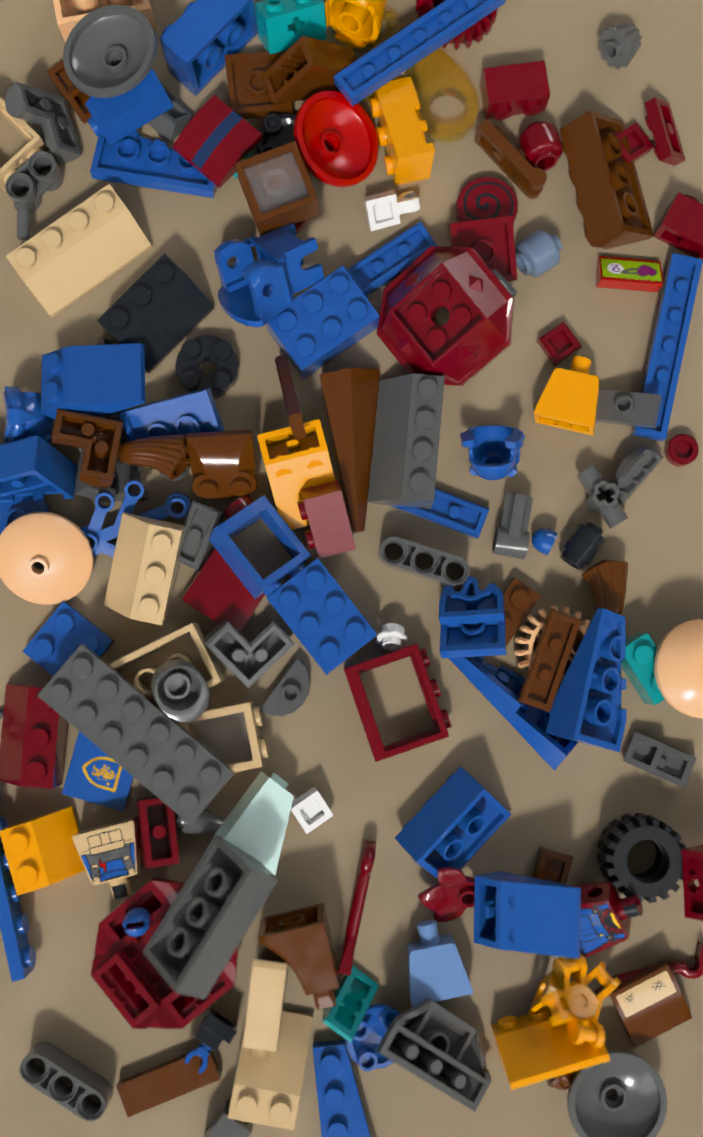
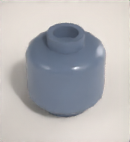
[515,229,562,277]

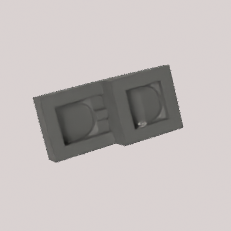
[623,732,697,788]

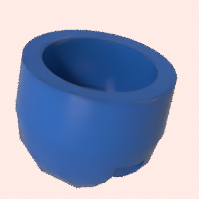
[531,528,558,555]
[123,907,151,937]

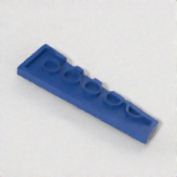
[312,1039,372,1137]

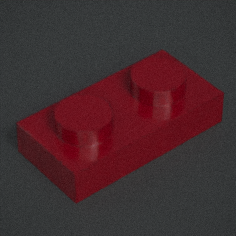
[644,97,686,166]

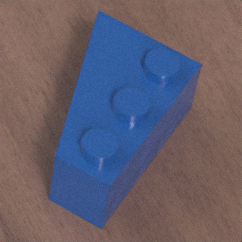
[0,435,77,503]

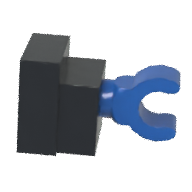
[185,1007,237,1074]

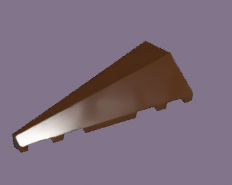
[319,367,380,534]

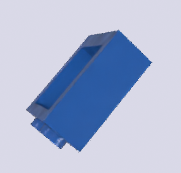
[208,495,311,599]

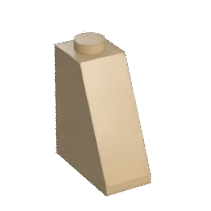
[243,959,289,1058]

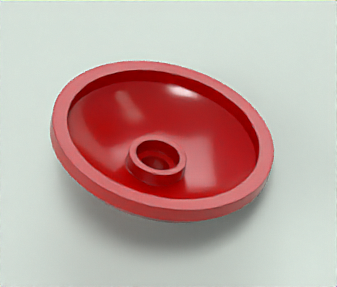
[294,91,378,188]

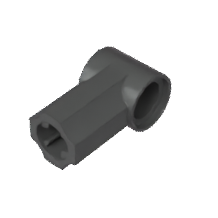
[492,493,533,559]

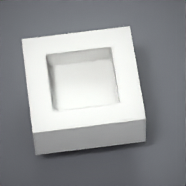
[291,787,334,834]

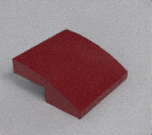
[181,548,265,633]

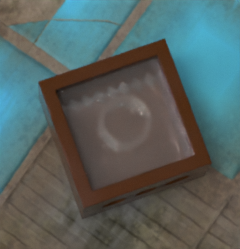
[235,141,319,236]

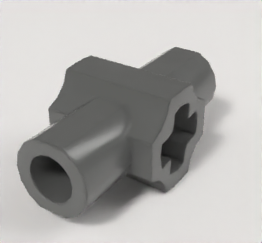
[576,464,628,529]

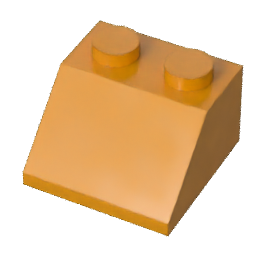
[0,806,85,896]

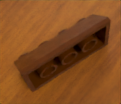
[559,110,654,249]

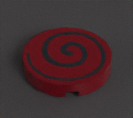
[456,177,518,224]

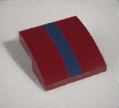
[173,95,262,188]

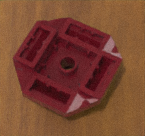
[377,246,514,386]
[91,877,239,1029]

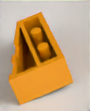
[369,76,435,186]

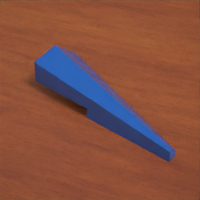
[449,656,579,771]

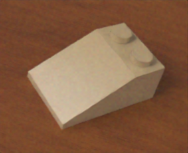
[228,1009,314,1131]

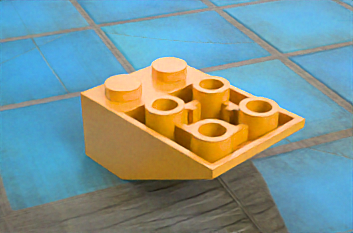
[257,419,335,530]

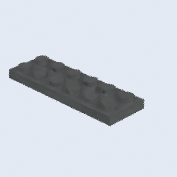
[37,644,235,825]

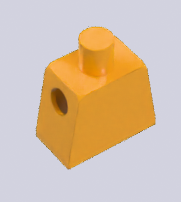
[534,356,599,436]

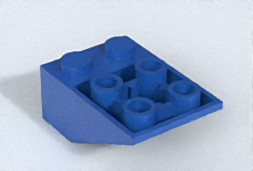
[473,871,581,958]

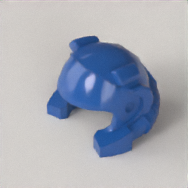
[3,386,55,443]
[460,425,525,480]

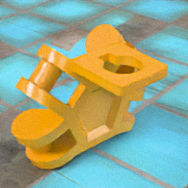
[530,953,621,1047]

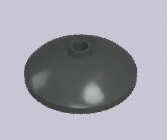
[63,5,157,98]
[567,1050,667,1137]

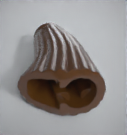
[117,434,190,480]
[581,560,628,616]

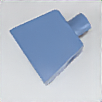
[407,920,474,1007]

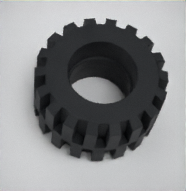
[597,813,686,903]

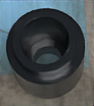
[560,522,605,571]

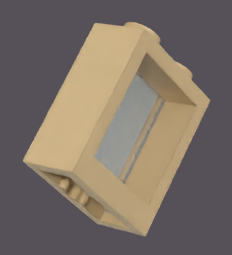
[175,701,269,772]

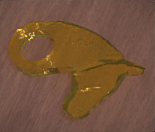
[361,11,479,143]

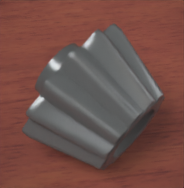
[598,23,642,69]

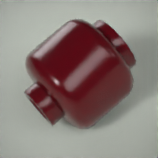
[519,121,563,171]

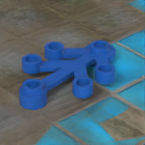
[80,479,191,557]

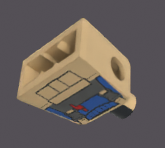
[72,816,143,899]

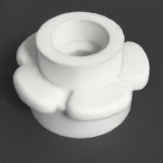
[376,623,408,651]

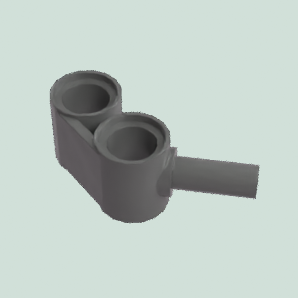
[5,151,64,240]

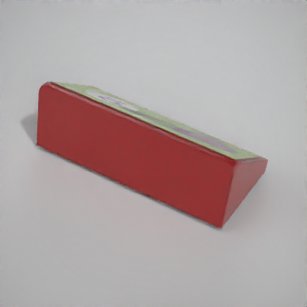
[596,256,663,293]

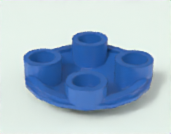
[346,1004,401,1072]

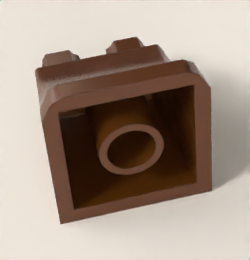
[258,903,339,1010]

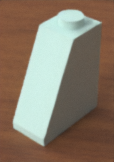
[214,772,294,875]

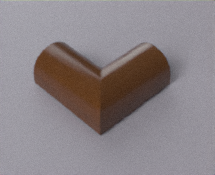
[51,409,123,487]

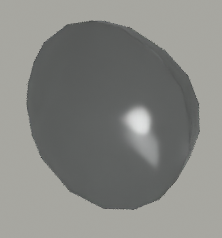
[151,659,209,722]

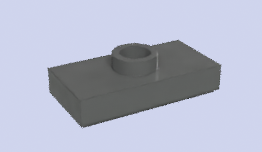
[596,389,662,429]
[179,499,224,571]

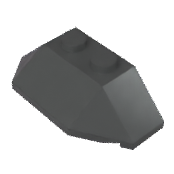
[376,998,492,1111]

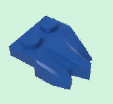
[439,576,506,659]

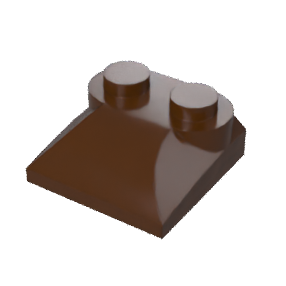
[186,429,258,499]

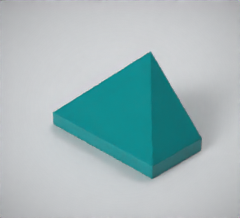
[323,966,379,1042]

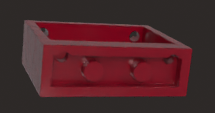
[344,644,452,762]

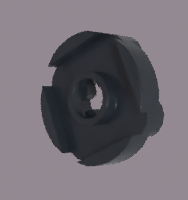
[176,335,239,399]

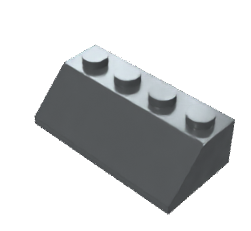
[368,373,445,509]
[143,835,279,999]

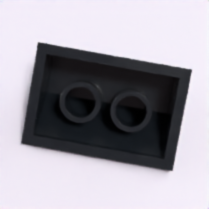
[97,253,214,374]

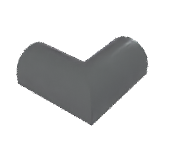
[5,82,82,164]
[203,620,295,688]

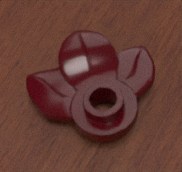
[418,867,475,922]

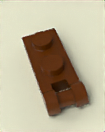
[474,119,547,199]

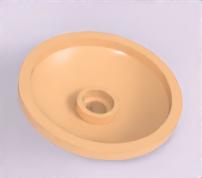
[0,512,94,605]
[654,619,703,718]

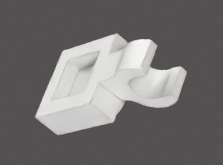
[363,190,420,231]

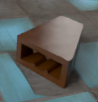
[262,35,357,104]

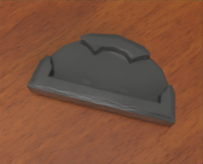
[613,447,663,503]
[260,659,310,716]

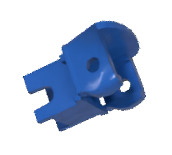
[214,223,324,327]

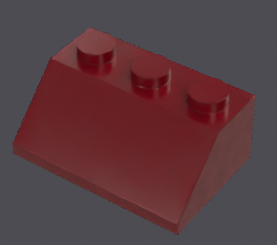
[0,683,68,789]

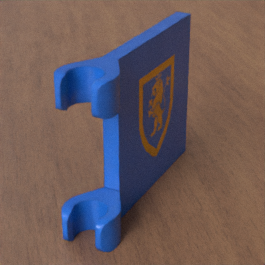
[62,731,134,811]

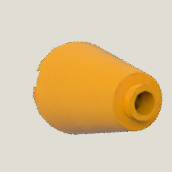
[324,0,388,49]

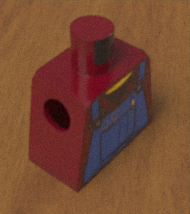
[571,881,643,958]

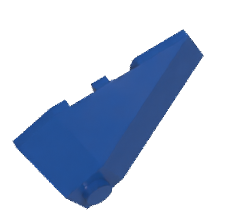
[546,608,627,752]

